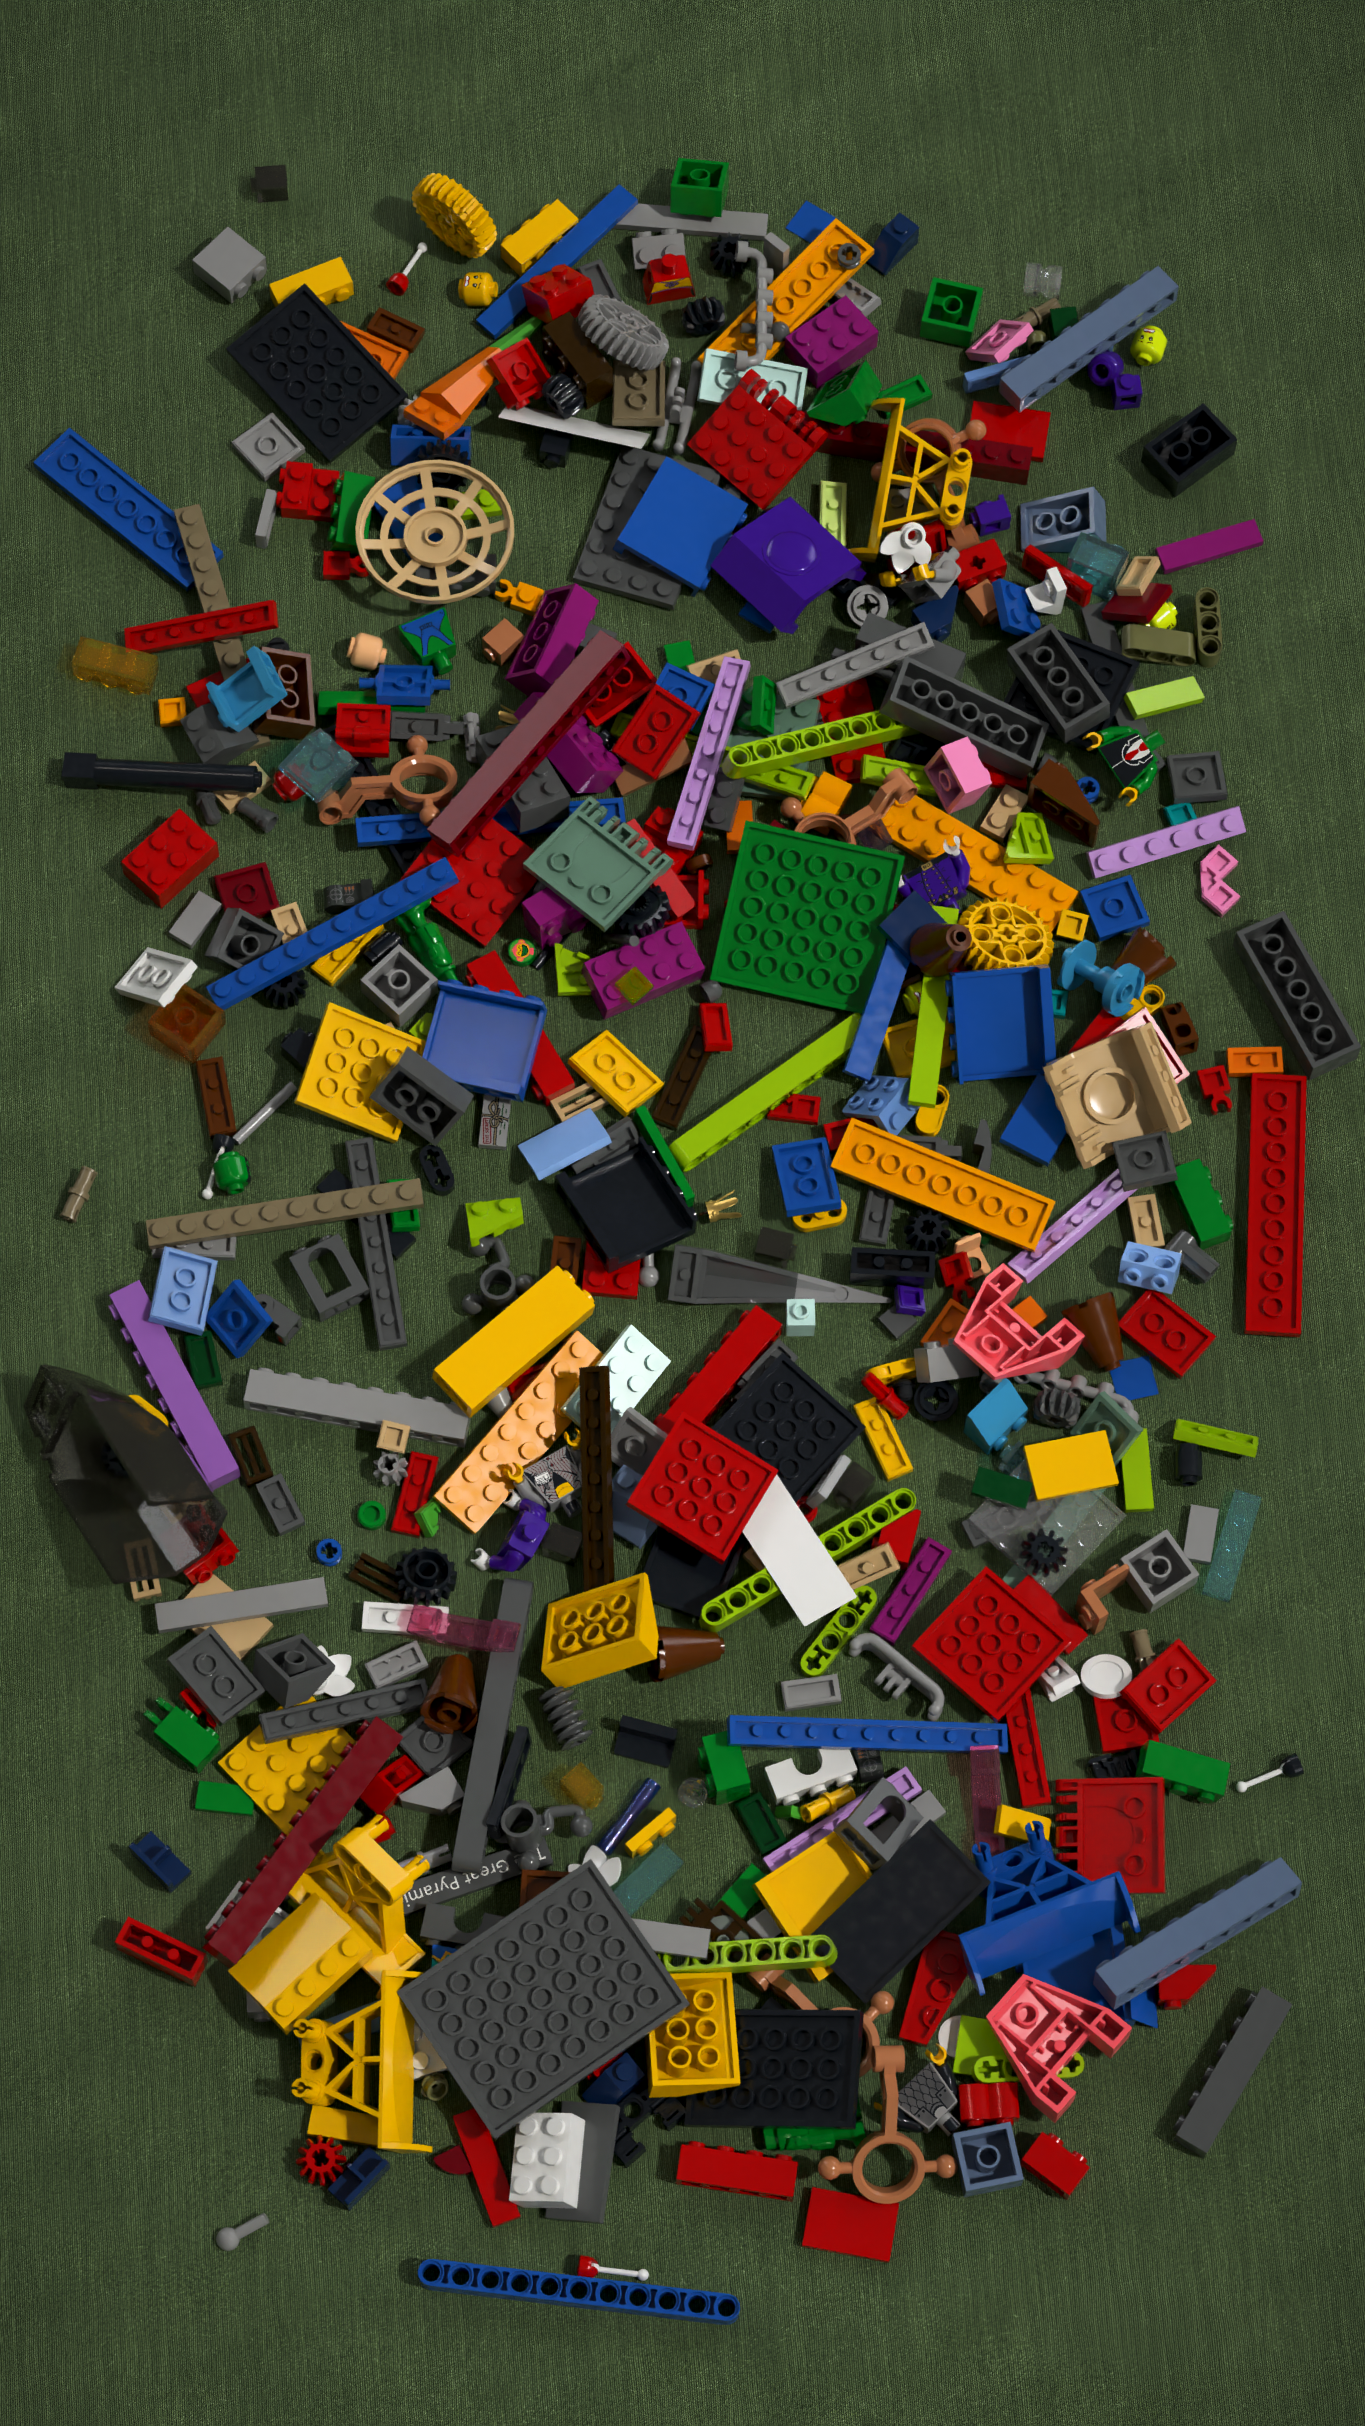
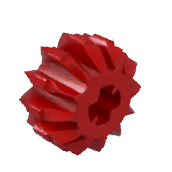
[296,2135,346,2186]

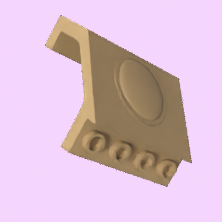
[1043,1022,1192,1169]

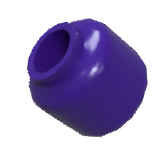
[1087,350,1124,387]

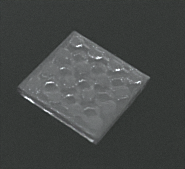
[967,1440,1127,1597]

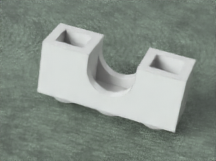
[764,1749,857,1806]

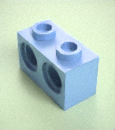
[1118,1241,1182,1294]

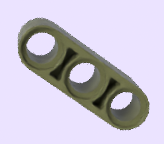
[1193,587,1222,668]
[1121,624,1196,666]

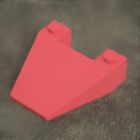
[953,1263,1085,1380]
[986,1974,1132,2123]

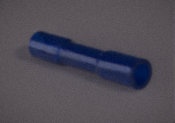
[596,1778,661,1856]

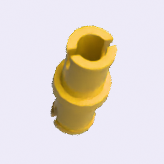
[800,1784,856,1823]

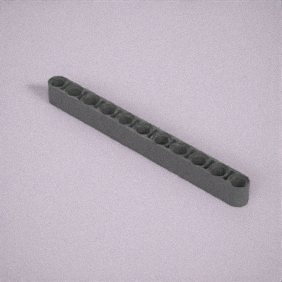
[452,1577,534,1875]

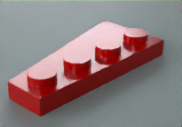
[898,1930,968,2047]

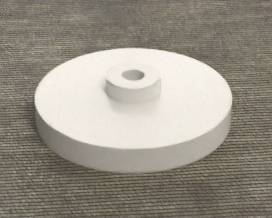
[1081,1654,1132,1699]

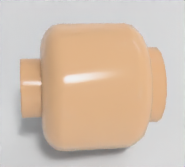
[346,632,387,671]

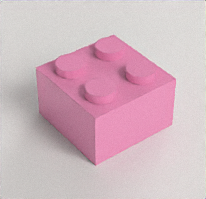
[924,736,992,814]

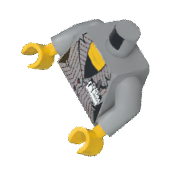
[879,546,961,604]
[503,1428,582,1518]

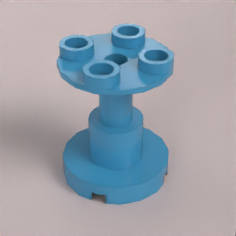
[1057,940,1145,1017]

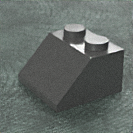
[180,703,259,764]
[204,908,284,971]
[252,1633,335,1709]

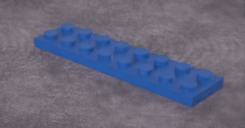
[33,427,224,592]

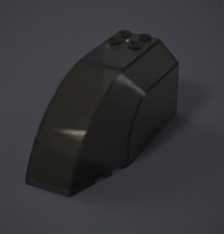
[23,1364,228,1584]

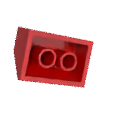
[583,642,657,729]

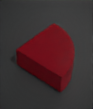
[433,2145,472,2176]

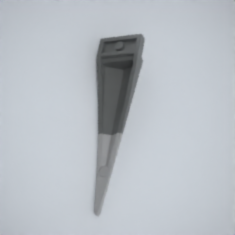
[668,1244,892,1304]

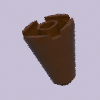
[909,923,972,977]
[1110,926,1176,986]
[1061,1292,1124,1372]
[647,1626,725,1683]
[420,1654,478,1734]

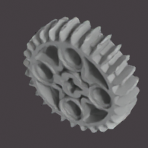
[577,294,669,371]

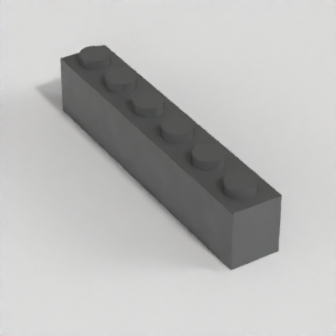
[1172,1986,1293,2159]

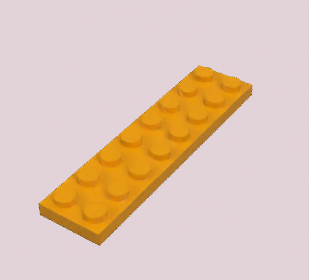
[697,218,874,365]
[868,795,1079,934]
[830,1118,1056,1252]
[432,1330,604,1534]

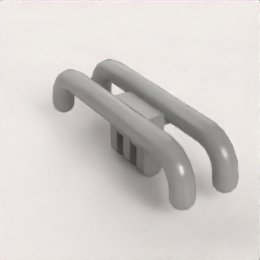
[653,357,702,455]
[848,1633,945,1721]

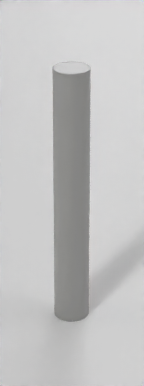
[232,1082,297,1145]

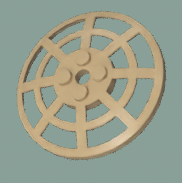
[355,460,515,604]

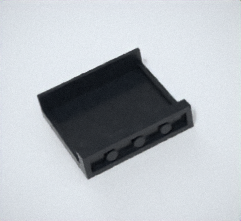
[555,1136,698,1274]

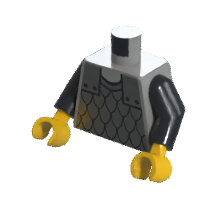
[874,2043,961,2137]

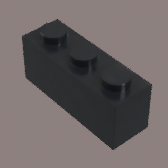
[849,1247,935,1289]

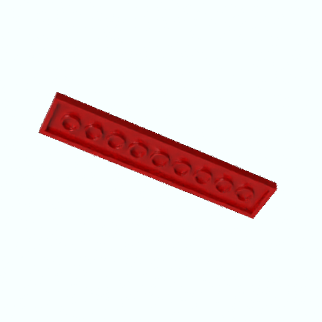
[1244,1073,1307,1337]

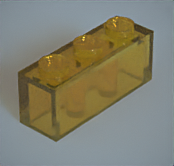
[71,636,159,695]

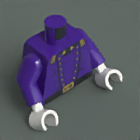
[898,836,970,917]
[470,1489,550,1572]

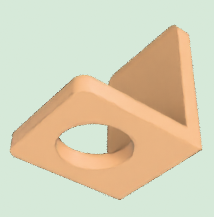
[953,1233,991,1282]

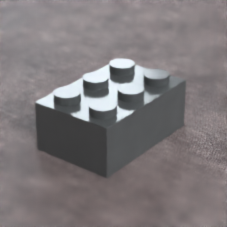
[369,1047,474,1146]

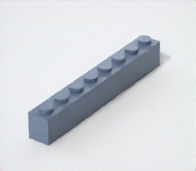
[999,266,1179,413]
[1093,1857,1302,2010]

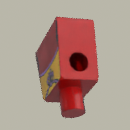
[642,254,695,305]

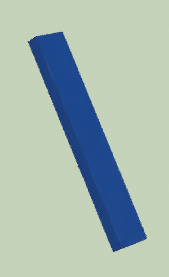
[842,939,910,1082]

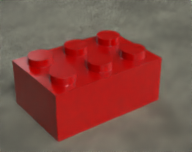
[121,808,219,909]

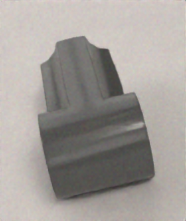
[1163,1230,1220,1284]

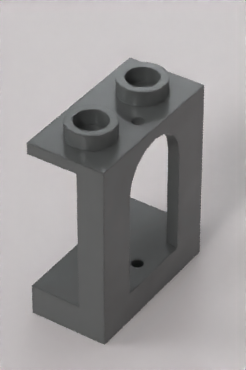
[289,1233,370,1322]
[833,1777,924,1871]

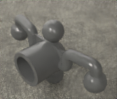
[461,1236,535,1315]
[495,1799,593,1871]

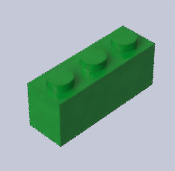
[327,471,375,557]
[1168,1158,1233,1250]
[1135,1740,1231,1804]

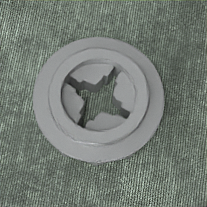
[846,585,888,627]

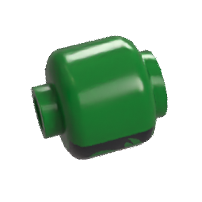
[213,1152,251,1195]

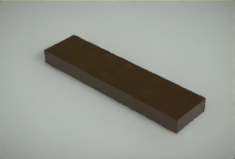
[652,1025,713,1131]

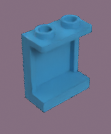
[206,646,288,732]

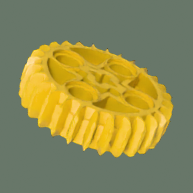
[412,173,497,258]
[957,897,1054,970]

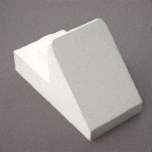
[1025,566,1067,615]
[1037,1657,1080,1702]

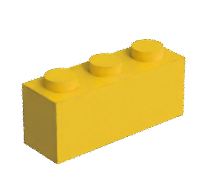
[501,199,579,277]
[269,257,354,307]

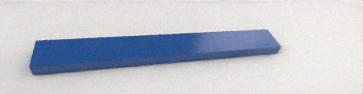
[476,184,638,339]

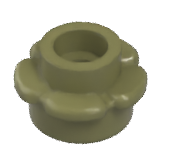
[421,2072,448,2101]

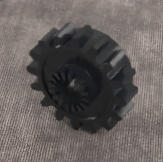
[414,439,472,491]
[614,885,672,937]
[394,1547,457,1607]

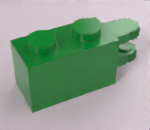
[143,1697,221,1774]

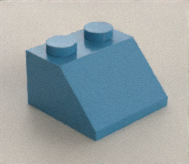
[963,1378,1028,1455]

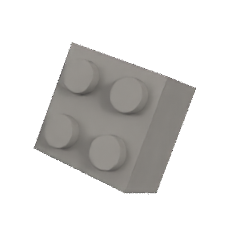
[360,944,439,1027]
[1119,1529,1199,1614]

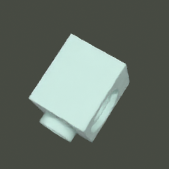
[786,1299,815,1336]

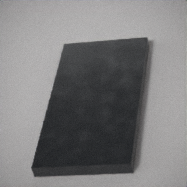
[643,1527,746,1622]
[811,1819,991,2004]

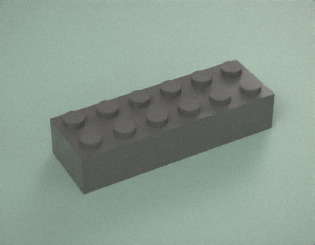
[879,656,1049,780]
[1233,911,1361,1081]

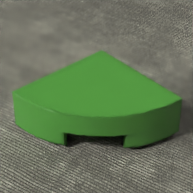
[414,1499,441,1538]
[775,1805,814,1822]

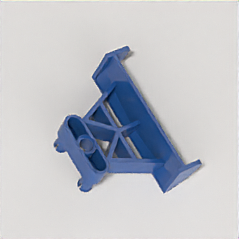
[958,1821,1141,1996]

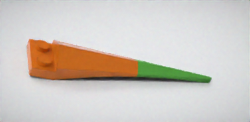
[403,316,544,440]

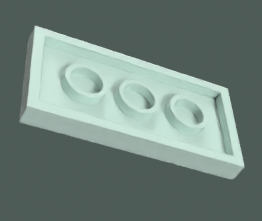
[697,348,808,411]
[560,1325,671,1433]

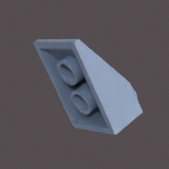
[1020,486,1107,553]

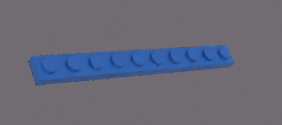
[355,797,626,847]
[206,857,459,1012]
[727,1715,1008,1754]

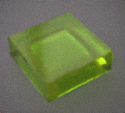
[614,966,653,1006]

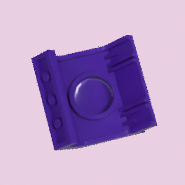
[710,497,866,634]

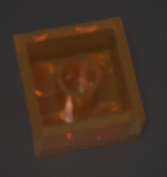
[147,984,226,1064]

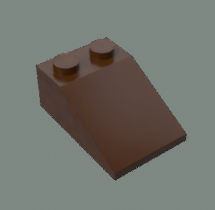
[1027,759,1100,848]

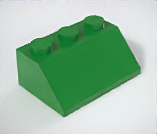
[807,360,882,426]

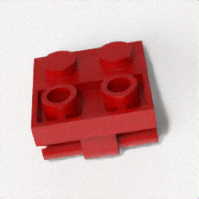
[335,703,391,758]

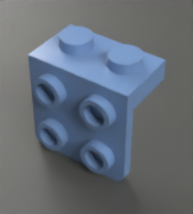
[842,1075,920,1136]

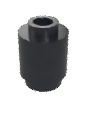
[362,930,403,968]
[1174,1443,1202,1486]

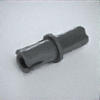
[194,790,222,825]

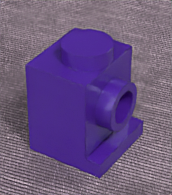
[1110,374,1143,410]
[969,494,1011,537]

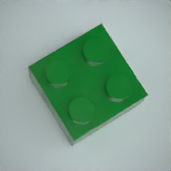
[670,158,729,218]
[920,277,983,348]
[697,1731,751,1805]

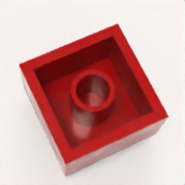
[521,264,595,324]

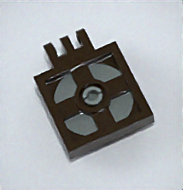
[678,1897,765,1976]

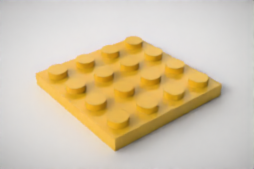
[294,1002,426,1143]
[218,1696,355,1834]

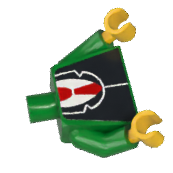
[1082,726,1166,807]

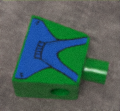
[398,607,456,675]

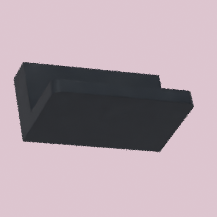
[614,1715,678,1768]

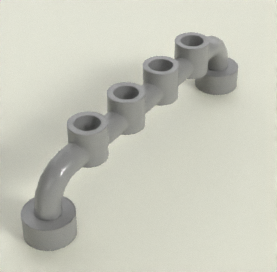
[734,241,773,372]
[979,1369,1139,1423]

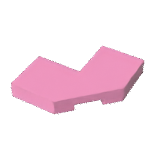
[1200,844,1240,918]

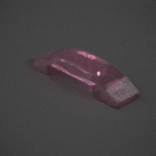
[406,1604,521,1652]
[970,1745,1005,1857]

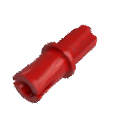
[861,1372,909,1420]

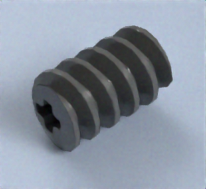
[538,1686,593,1751]

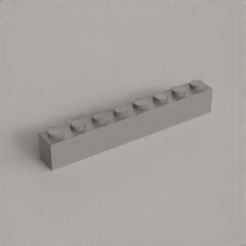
[243,1368,471,1448]

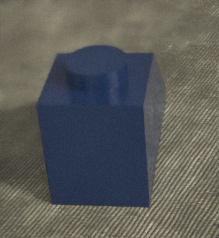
[866,212,919,277]
[911,585,959,642]
[582,2052,646,2105]

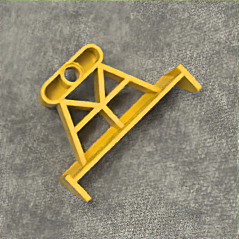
[848,398,972,563]
[288,1814,430,2000]
[291,1970,433,2154]

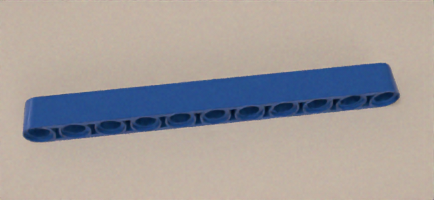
[418,2259,740,2325]

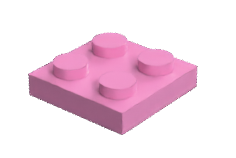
[965,319,1034,363]

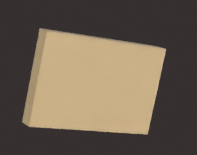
[184,1574,274,1662]

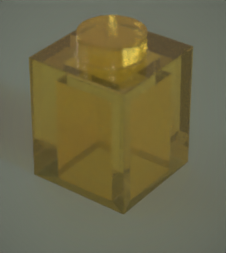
[560,1762,604,1811]

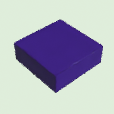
[894,1285,926,1317]

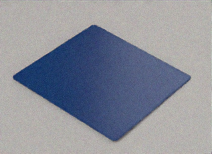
[786,201,835,243]
[1110,1356,1159,1400]
[1130,1986,1158,2028]

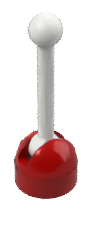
[386,242,428,296]
[577,2255,649,2281]

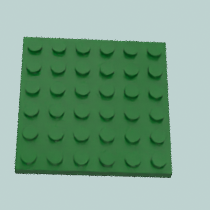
[710,820,905,1014]

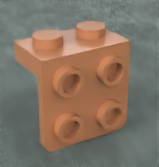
[1075,1564,1130,1635]

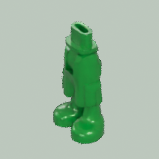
[393,898,458,982]
[763,2098,866,2151]

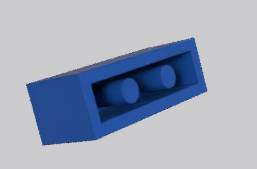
[390,424,471,467]

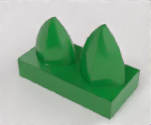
[735,675,776,736]

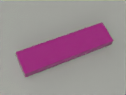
[1155,519,1264,574]
[869,1537,952,1646]

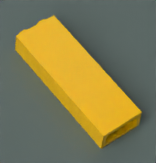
[432,1265,595,1418]

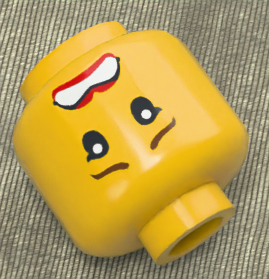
[458,272,498,306]

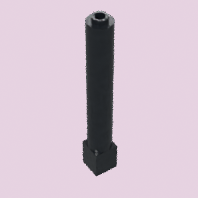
[61,752,262,793]

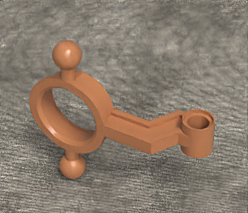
[871,418,986,552]
[316,735,457,827]
[780,768,918,845]
[746,1953,894,2077]
[818,2045,958,2204]

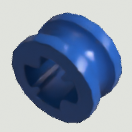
[1077,777,1100,804]
[316,1538,342,1567]

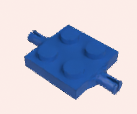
[359,665,450,707]

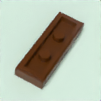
[196,1056,237,1139]

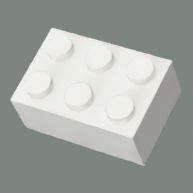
[509,2113,585,2208]

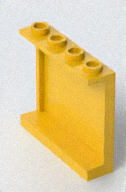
[752,1831,873,1983]

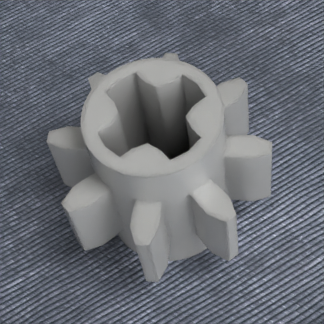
[373,1451,408,1487]

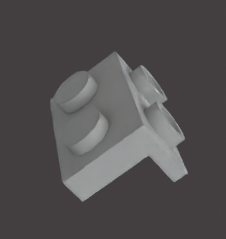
[631,228,686,270]

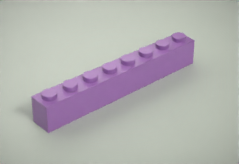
[108,1280,241,1491]

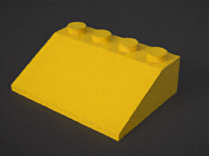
[541,1572,659,1688]
[228,1892,373,2035]
[645,1972,740,2098]

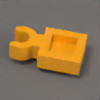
[495,579,544,616]

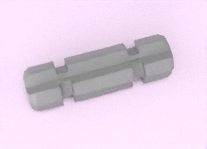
[463,712,480,764]

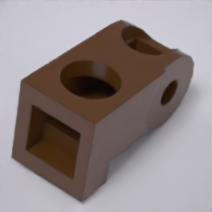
[1159,1001,1199,1057]

